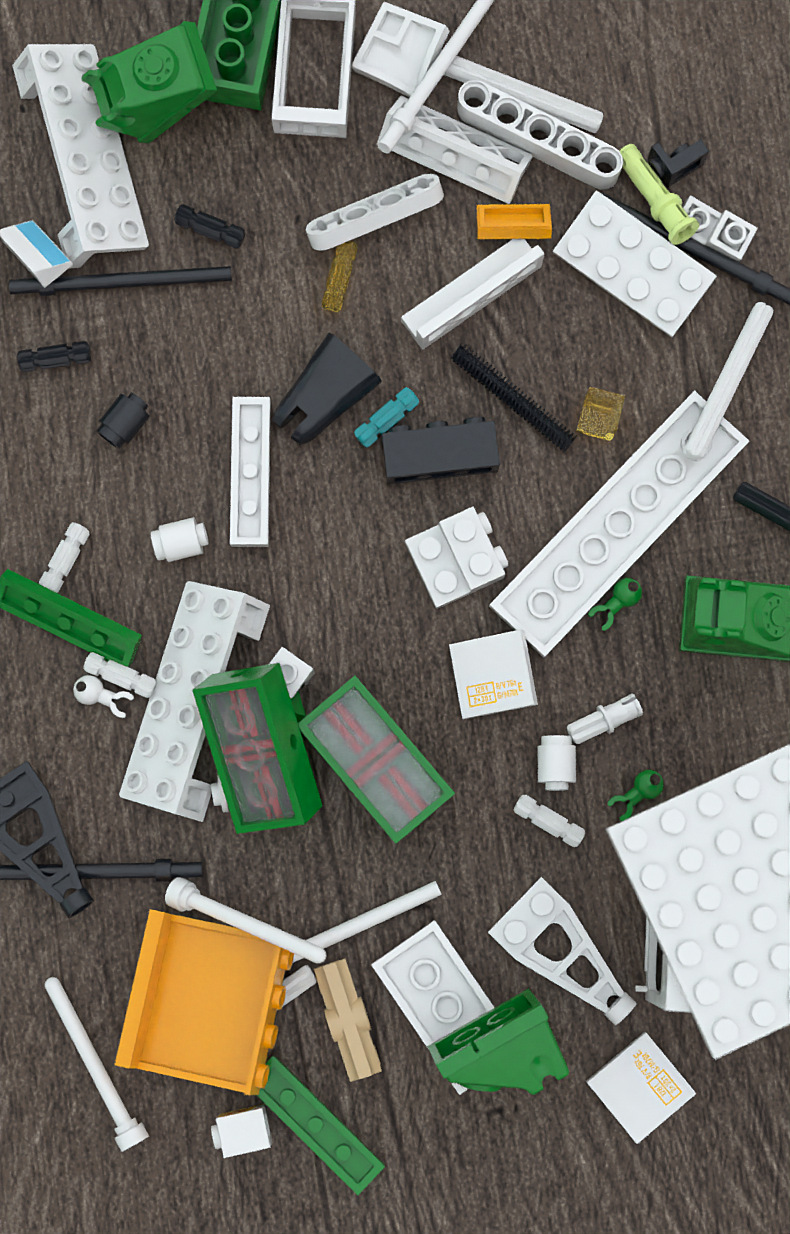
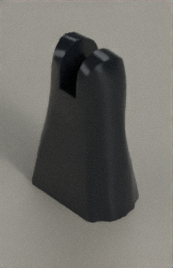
[272,332,382,445]

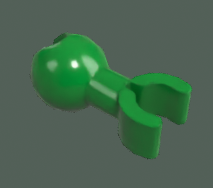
[588,577,643,631]
[607,769,664,821]

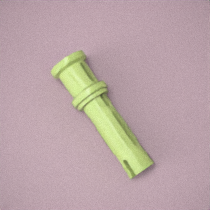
[620,144,699,245]

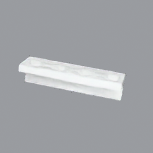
[377,95,533,204]
[401,239,545,350]

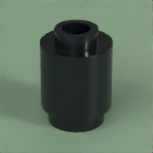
[96,392,150,450]

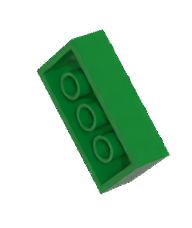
[197,0,281,111]

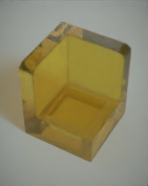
[576,387,626,441]

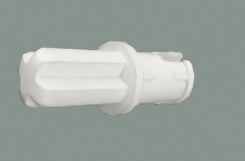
[567,693,643,744]

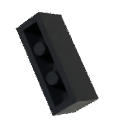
[382,417,500,485]

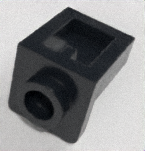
[647,139,709,187]

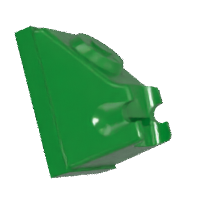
[81,21,217,143]
[679,575,790,662]
[427,988,569,1095]

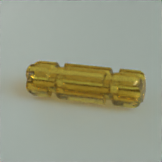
[322,241,357,312]

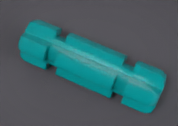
[354,387,419,448]

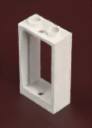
[272,0,356,138]

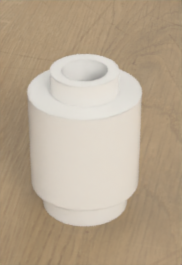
[151,517,209,562]
[537,735,576,791]

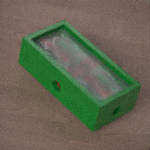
[192,662,322,834]
[298,676,455,844]

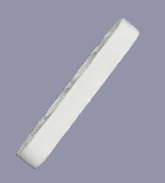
[306,174,444,250]

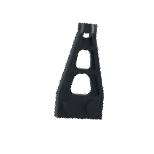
[0,761,94,918]

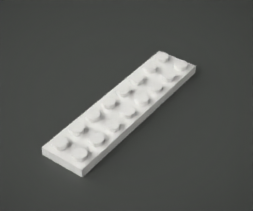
[489,391,749,658]

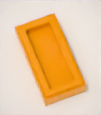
[476,204,552,239]

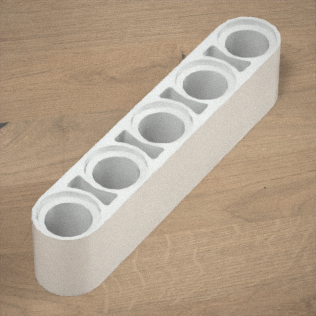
[457,80,623,190]

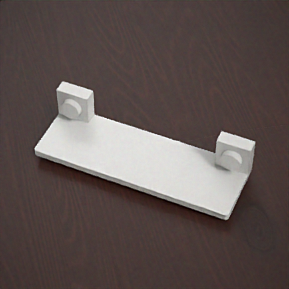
[12,44,149,268]
[119,581,270,822]

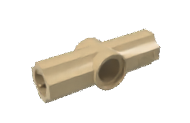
[314,958,382,1082]

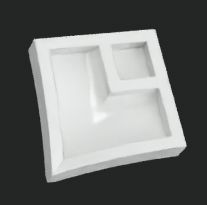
[351,2,450,98]

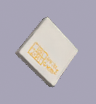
[449,629,538,719]
[586,1031,696,1144]

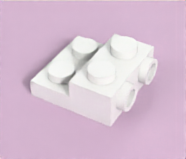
[405,506,509,609]

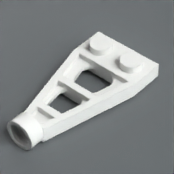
[488,877,637,1025]

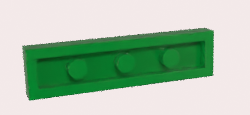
[0,569,142,667]
[257,1055,385,1195]

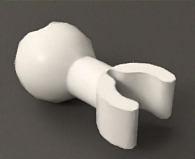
[73,675,134,718]

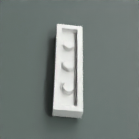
[230,397,271,547]

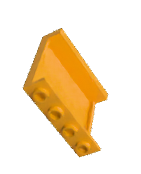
[115,909,294,1095]

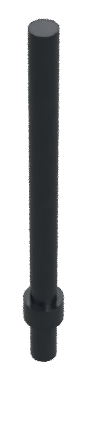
[601,192,790,305]
[9,266,232,296]
[0,858,203,882]

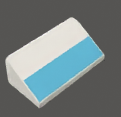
[0,220,73,288]

